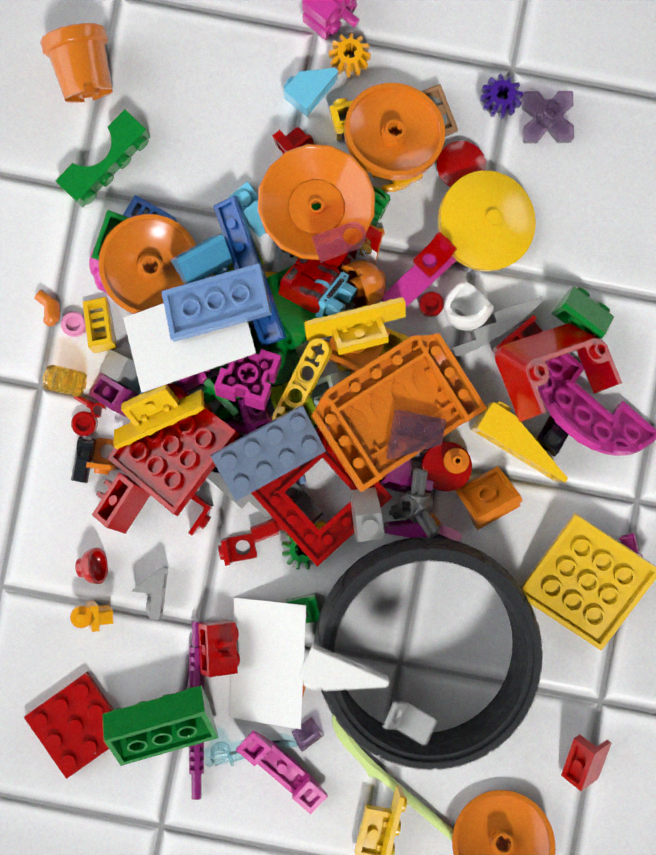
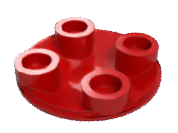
[436,141,486,187]

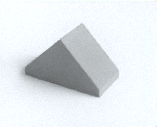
[100,350,141,392]

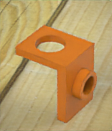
[86,438,118,475]

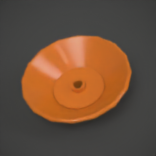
[258,144,375,260]

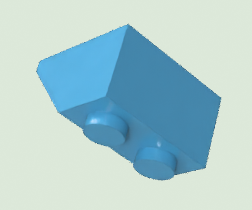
[170,234,233,285]

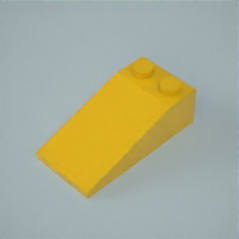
[470,401,568,483]

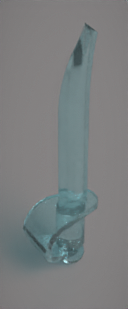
[205,740,299,767]

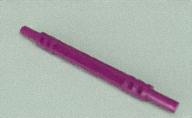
[189,621,204,800]

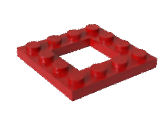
[251,428,393,567]

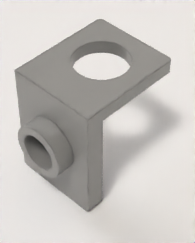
[383,702,437,745]

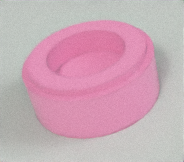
[61,312,86,337]
[438,525,462,542]

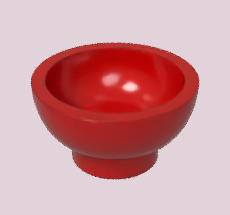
[75,547,108,584]

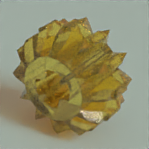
[42,365,87,397]

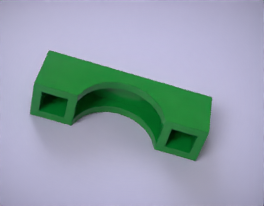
[55,109,150,207]

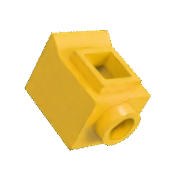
[329,98,353,141]

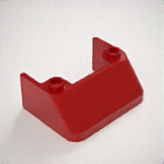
[495,323,622,422]

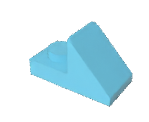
[229,181,266,237]

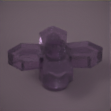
[522,91,574,144]

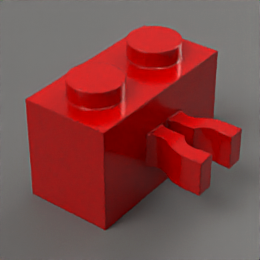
[92,473,150,534]
[198,620,240,677]

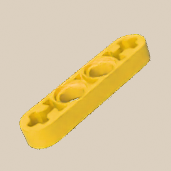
[272,339,332,420]

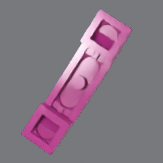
[236,730,328,814]

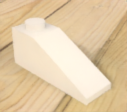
[300,644,389,691]

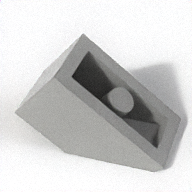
[350,488,385,542]

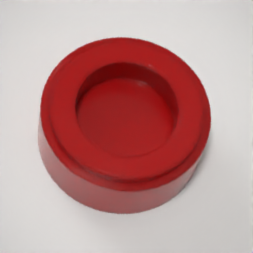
[419,292,444,317]
[71,411,98,436]

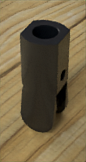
[71,436,96,483]

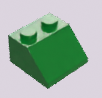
[551,286,614,339]

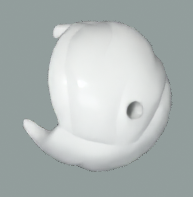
[444,280,494,331]

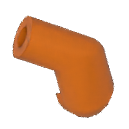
[34,289,60,326]

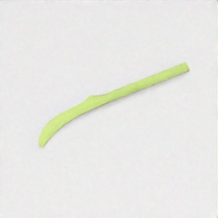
[332,715,453,841]

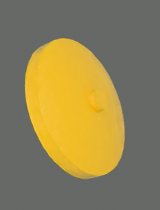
[438,170,536,272]

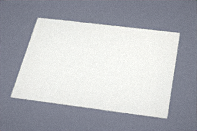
[123,303,256,393]
[229,598,306,729]

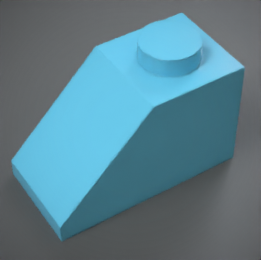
[283,68,338,117]

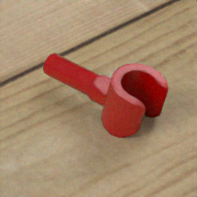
[74,393,106,418]

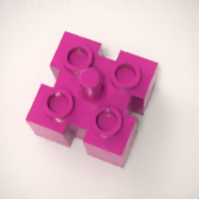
[302,0,360,40]
[214,349,281,411]

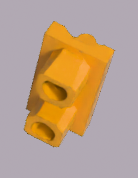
[70,600,113,632]

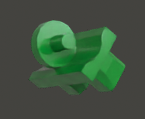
[202,375,241,421]

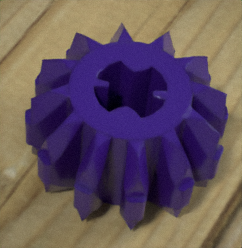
[480,74,523,119]

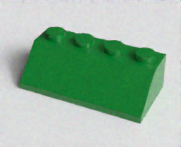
[102,686,218,766]

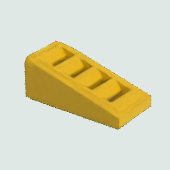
[83,297,117,353]

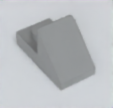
[132,566,168,620]

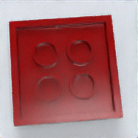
[23,672,114,779]

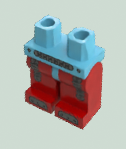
[278,258,357,318]

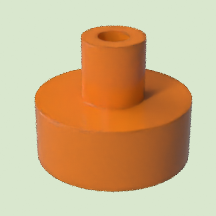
[443,448,469,473]

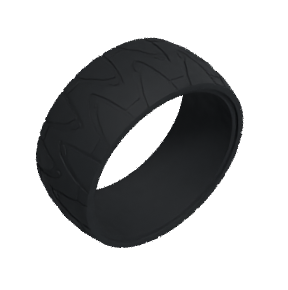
[314,537,543,770]

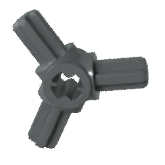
[389,468,440,538]

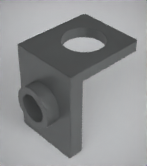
[285,482,324,524]

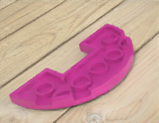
[537,353,656,456]

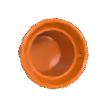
[40,23,113,103]

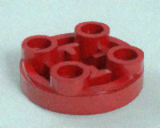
[421,442,472,492]

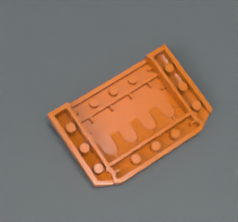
[311,333,487,492]

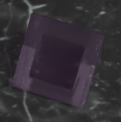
[291,717,324,752]

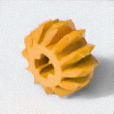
[329,32,371,78]

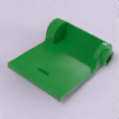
[267,264,328,349]

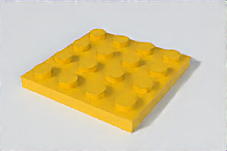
[521,513,656,651]

